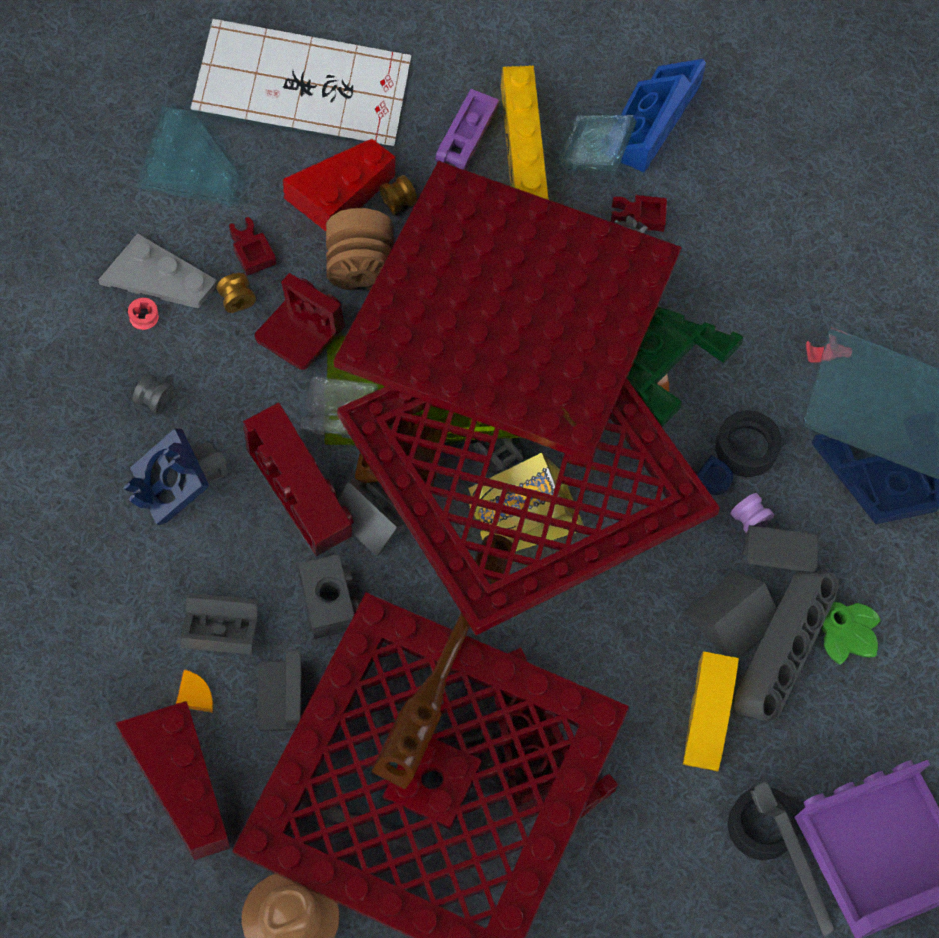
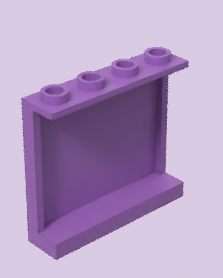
[795,760,939,938]

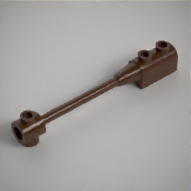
[371,534,516,789]

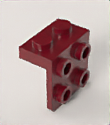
[255,273,345,370]

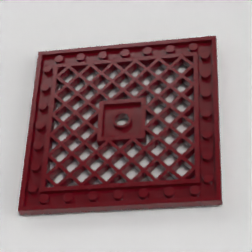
[232,593,629,938]

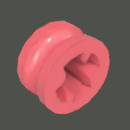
[128,298,159,330]

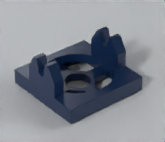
[123,428,209,525]

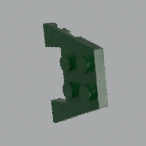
[627,307,743,427]

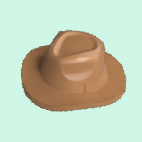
[242,874,340,938]

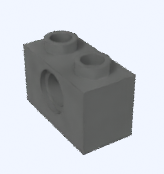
[298,554,359,639]

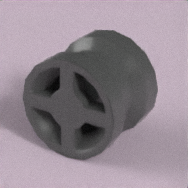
[133,373,174,415]

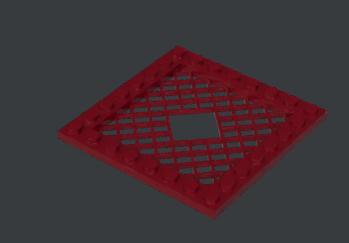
[337,379,720,635]

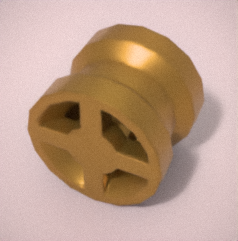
[380,175,417,215]
[216,273,256,313]

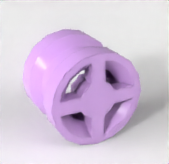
[730,493,774,533]

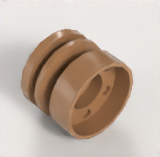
[326,208,394,290]

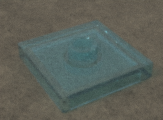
[557,115,636,171]

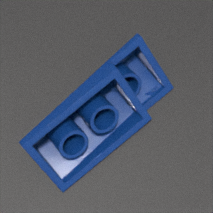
[601,59,706,172]

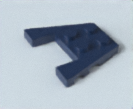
[812,412,939,524]

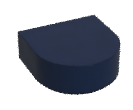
[696,455,733,495]

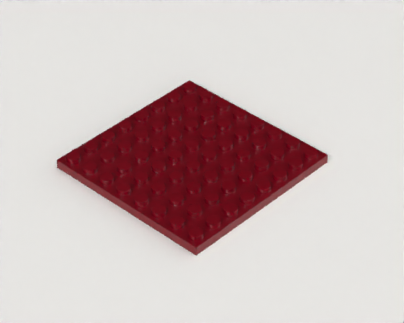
[334,161,682,463]

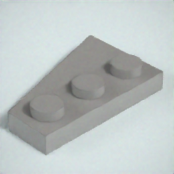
[98,233,218,308]

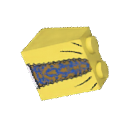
[468,453,584,551]

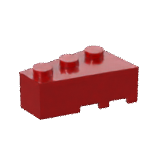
[283,139,396,231]

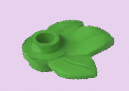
[821,602,881,665]

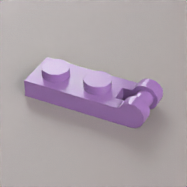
[435,89,499,170]

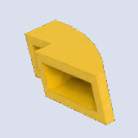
[683,651,739,772]

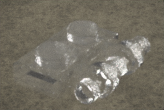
[300,377,379,439]

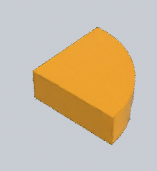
[176,670,213,713]

